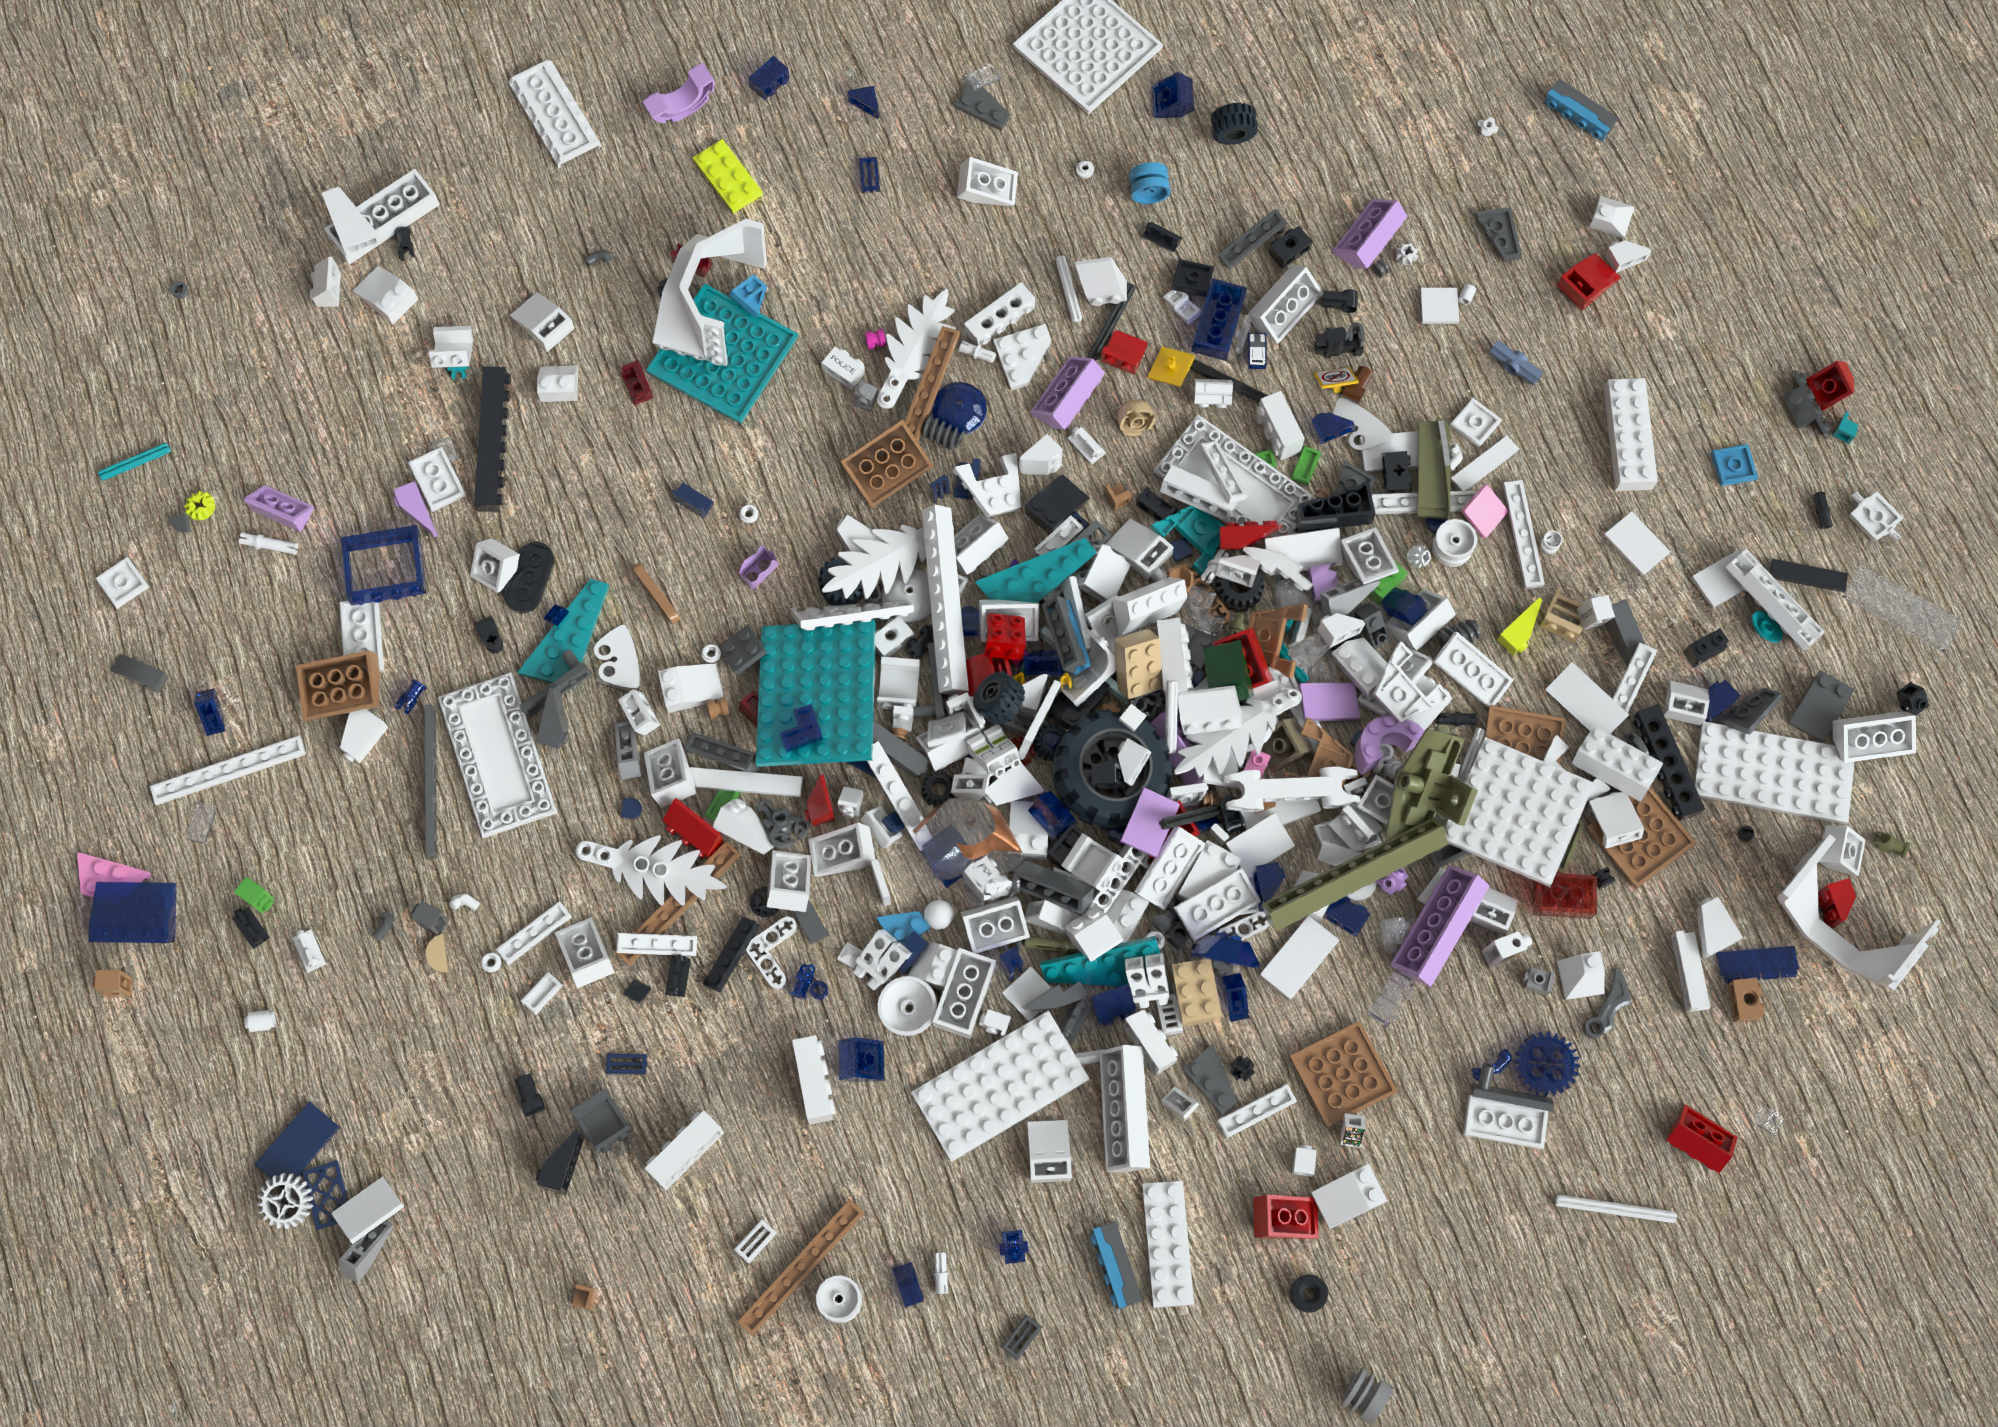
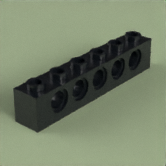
[1633,704,1705,821]

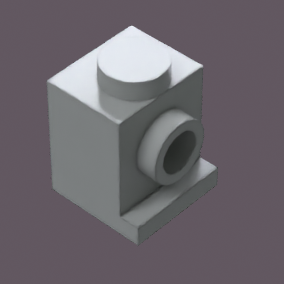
[853,381,878,412]
[1522,967,1555,996]

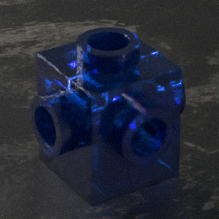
[999,1229,1029,1264]

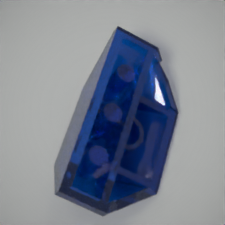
[1191,932,1260,968]

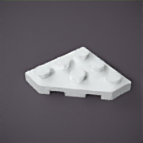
[993,324,1051,391]

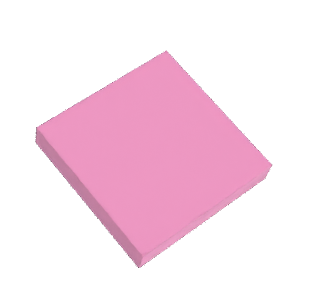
[1461,485,1509,538]

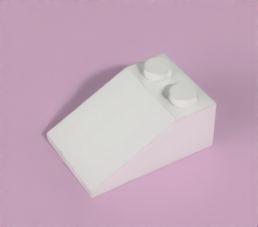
[957,157,1018,206]
[1076,257,1127,306]
[353,266,418,325]
[1341,527,1399,585]
[979,600,1039,642]
[658,663,724,713]
[644,738,696,808]
[713,799,774,855]
[1008,801,1050,860]
[808,823,875,877]
[1178,840,1242,899]
[767,850,811,912]
[555,917,614,988]
[1311,1164,1387,1230]

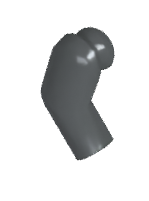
[584,250,612,267]
[373,911,395,940]

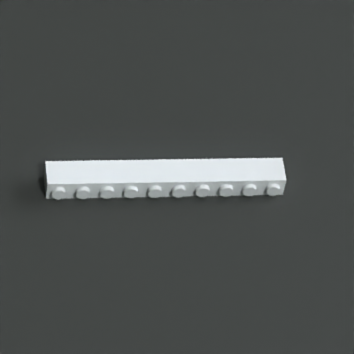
[922,505,969,695]

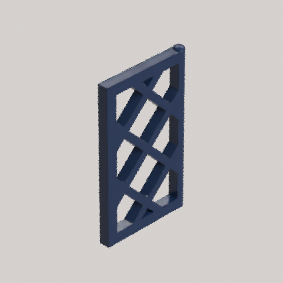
[302,1160,348,1230]

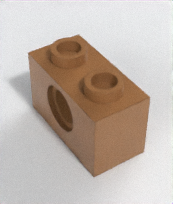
[92,970,132,998]
[1728,978,1765,1022]

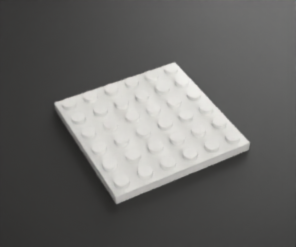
[1013,0,1163,115]
[1444,737,1594,887]

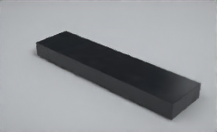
[1770,559,1848,593]

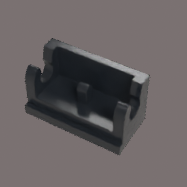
[1136,486,1178,522]

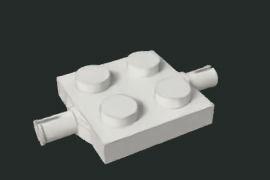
[1849,491,1903,543]

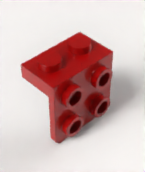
[1101,330,1148,375]
[984,613,1026,660]

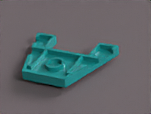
[1150,506,1225,576]

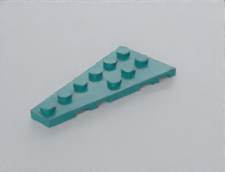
[975,538,1098,603]
[517,579,609,690]
[1040,936,1170,989]

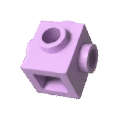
[1376,868,1409,895]

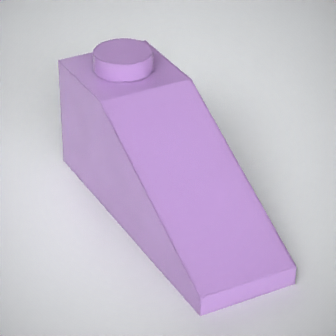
[393,481,438,537]

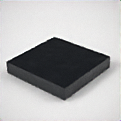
[1171,259,1214,297]

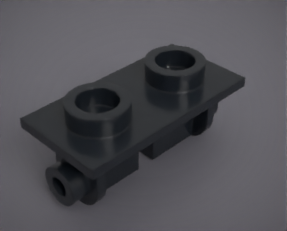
[1142,222,1182,252]
[904,624,934,659]
[232,907,270,949]
[665,955,691,997]

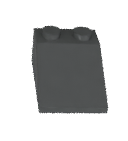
[1788,670,1854,742]

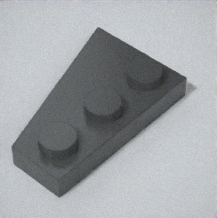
[1716,688,1782,735]

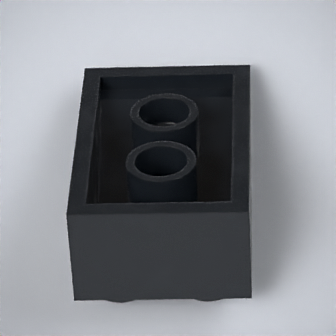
[1025,474,1090,535]
[535,1131,585,1196]

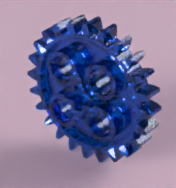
[1514,1031,1580,1097]

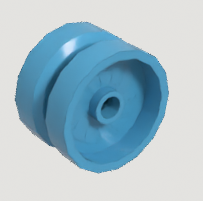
[1129,162,1171,204]

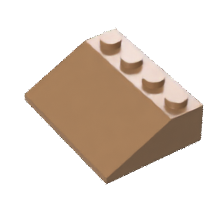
[840,418,934,508]
[296,650,380,722]

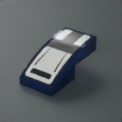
[1247,333,1267,369]

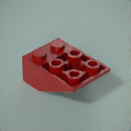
[1557,253,1621,311]
[1220,521,1282,550]
[958,653,1012,698]

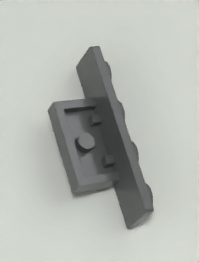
[1783,369,1831,438]

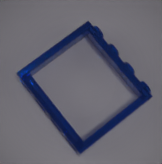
[341,525,427,606]

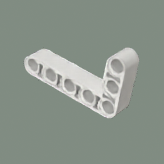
[1080,845,1155,916]

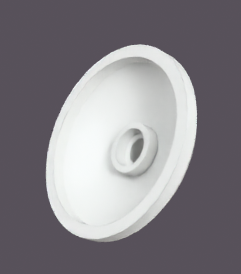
[882,568,931,623]
[878,976,937,1036]

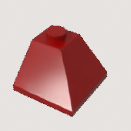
[1806,361,1854,412]
[804,774,835,826]

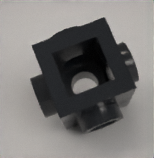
[1896,682,1929,716]

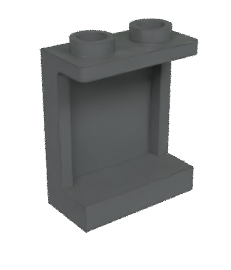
[570,1088,632,1154]

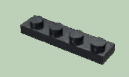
[703,917,760,993]

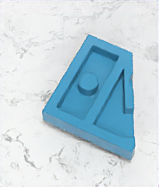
[730,274,767,318]
[877,911,930,945]

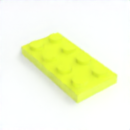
[693,139,763,213]

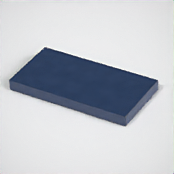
[254,1101,341,1189]

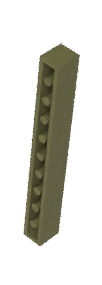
[1262,817,1448,931]

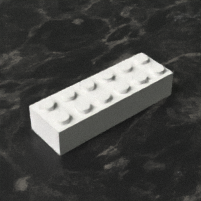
[324,169,440,265]
[1603,378,1658,491]
[1099,1045,1150,1173]

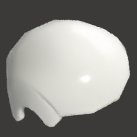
[924,900,954,930]

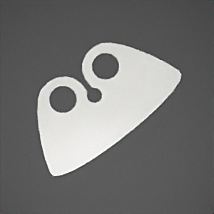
[1331,398,1393,450]
[594,625,640,688]

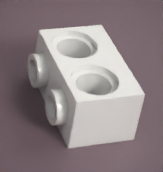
[618,689,660,735]

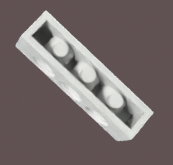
[964,282,1035,346]

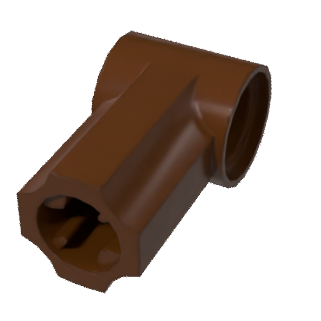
[1342,366,1373,404]

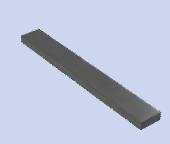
[425,704,437,859]

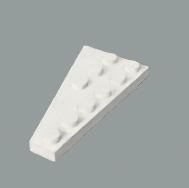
[790,601,914,630]

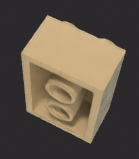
[1114,629,1163,699]
[1170,958,1222,1027]

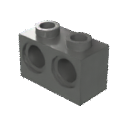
[411,901,449,936]

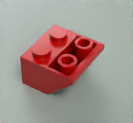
[1818,878,1857,929]

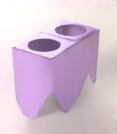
[739,546,778,590]
[1307,563,1338,607]

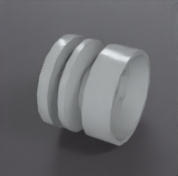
[1341,1367,1394,1425]

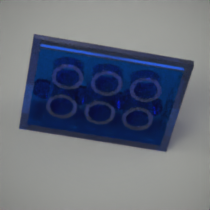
[89,882,177,943]

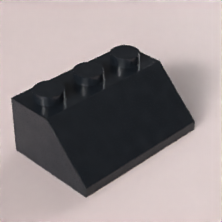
[1047,681,1110,730]

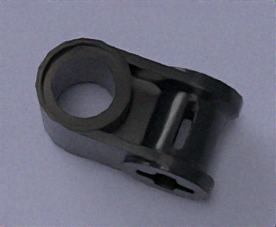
[474,615,504,654]
[1219,796,1246,835]

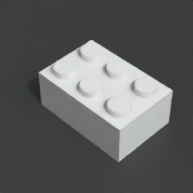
[1256,391,1305,461]

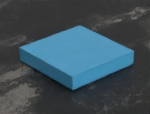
[1711,444,1758,487]

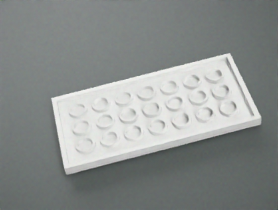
[1694,721,1855,825]
[911,1010,1090,1162]

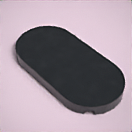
[503,542,555,613]

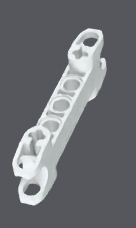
[1223,767,1360,812]

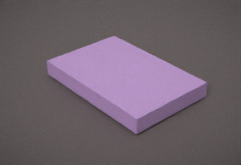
[1298,683,1360,721]
[1120,788,1180,858]

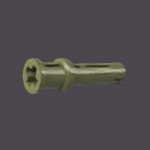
[1025,936,1081,955]

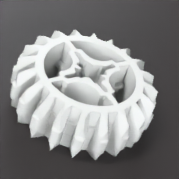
[257,1173,313,1229]

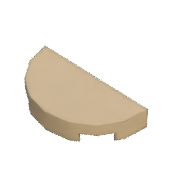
[425,934,449,973]

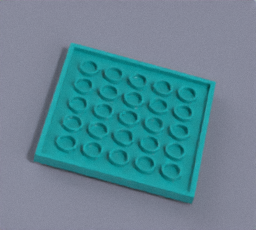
[646,283,799,424]

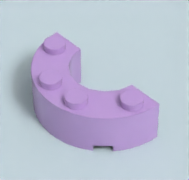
[642,63,715,123]
[1354,715,1425,775]

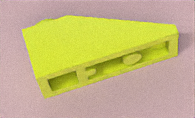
[1497,597,1542,656]

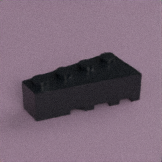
[1295,480,1376,532]

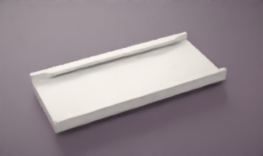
[508,60,601,168]

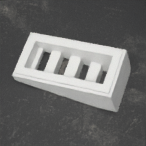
[1156,994,1183,1036]

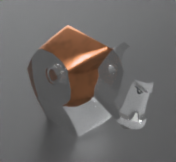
[912,799,1024,907]

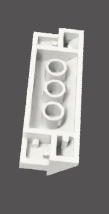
[1725,549,1825,651]

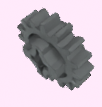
[1124,690,1166,723]

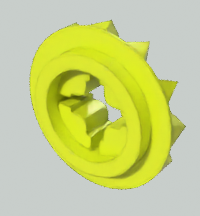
[184,491,215,520]

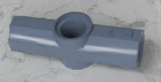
[1489,341,1543,386]

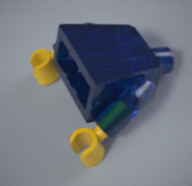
[1013,650,1072,689]

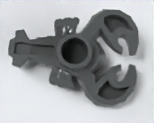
[756,800,810,848]

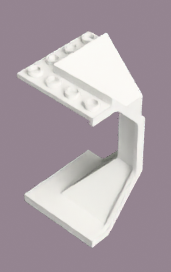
[653,219,767,366]
[1777,834,1941,990]

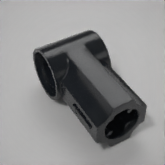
[1321,289,1358,313]
[515,1073,545,1117]

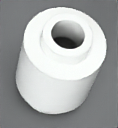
[244,1010,276,1032]

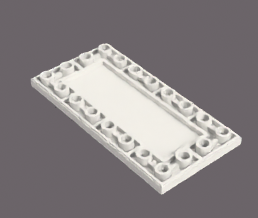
[1153,414,1316,549]
[438,673,557,838]

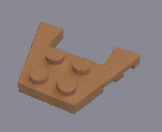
[1248,604,1308,678]
[1283,717,1355,788]

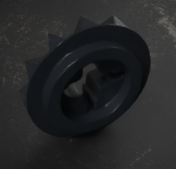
[749,886,779,918]

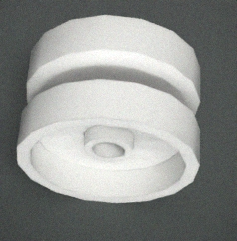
[1432,519,1477,567]
[816,1276,862,1323]

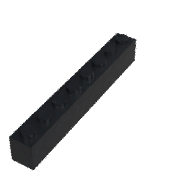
[474,367,511,512]

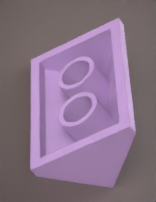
[244,485,314,532]

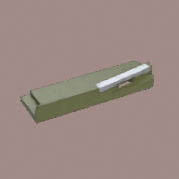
[1417,418,1451,519]

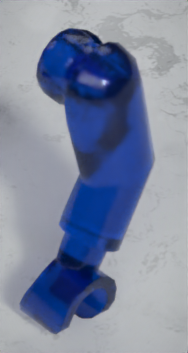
[1471,1049,1512,1081]

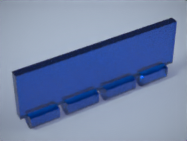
[1716,946,1799,983]

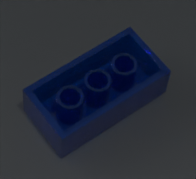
[1191,278,1247,361]

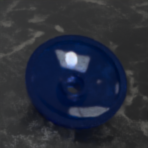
[932,382,987,435]

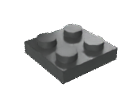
[719,624,767,676]

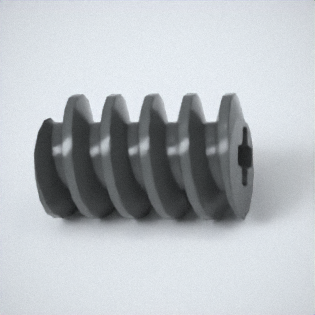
[923,415,965,451]
[1437,619,1481,648]

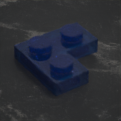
[780,704,824,752]

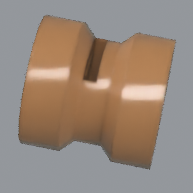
[707,696,730,719]

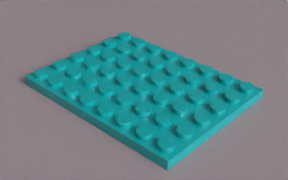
[756,619,876,767]

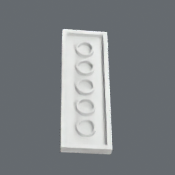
[1142,1181,1194,1308]

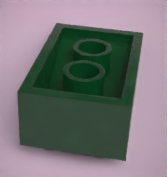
[1203,640,1255,701]

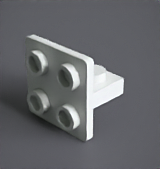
[1329,803,1382,851]

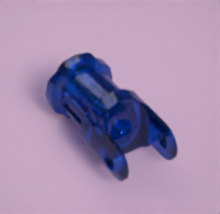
[395,679,427,714]
[790,964,815,1000]

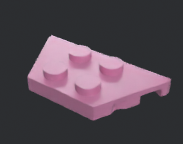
[77,852,151,906]

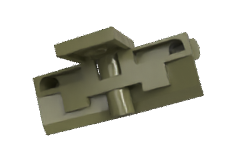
[1385,724,1478,839]

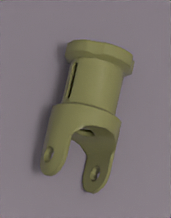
[1229,613,1246,636]
[1872,831,1910,858]

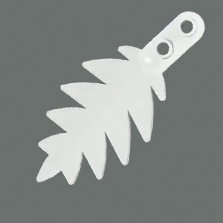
[877,289,956,409]
[822,525,954,600]
[1174,689,1302,777]
[576,835,727,906]

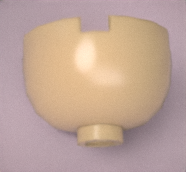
[1117,399,1155,436]

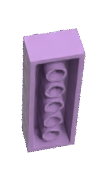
[1390,865,1489,987]

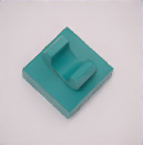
[447,366,469,379]

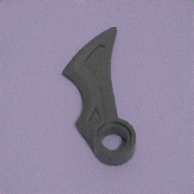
[1583,967,1631,1039]

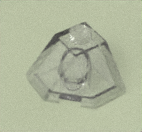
[1375,917,1416,954]

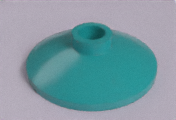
[1751,611,1783,643]

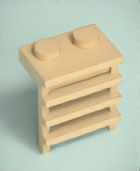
[1540,586,1583,643]

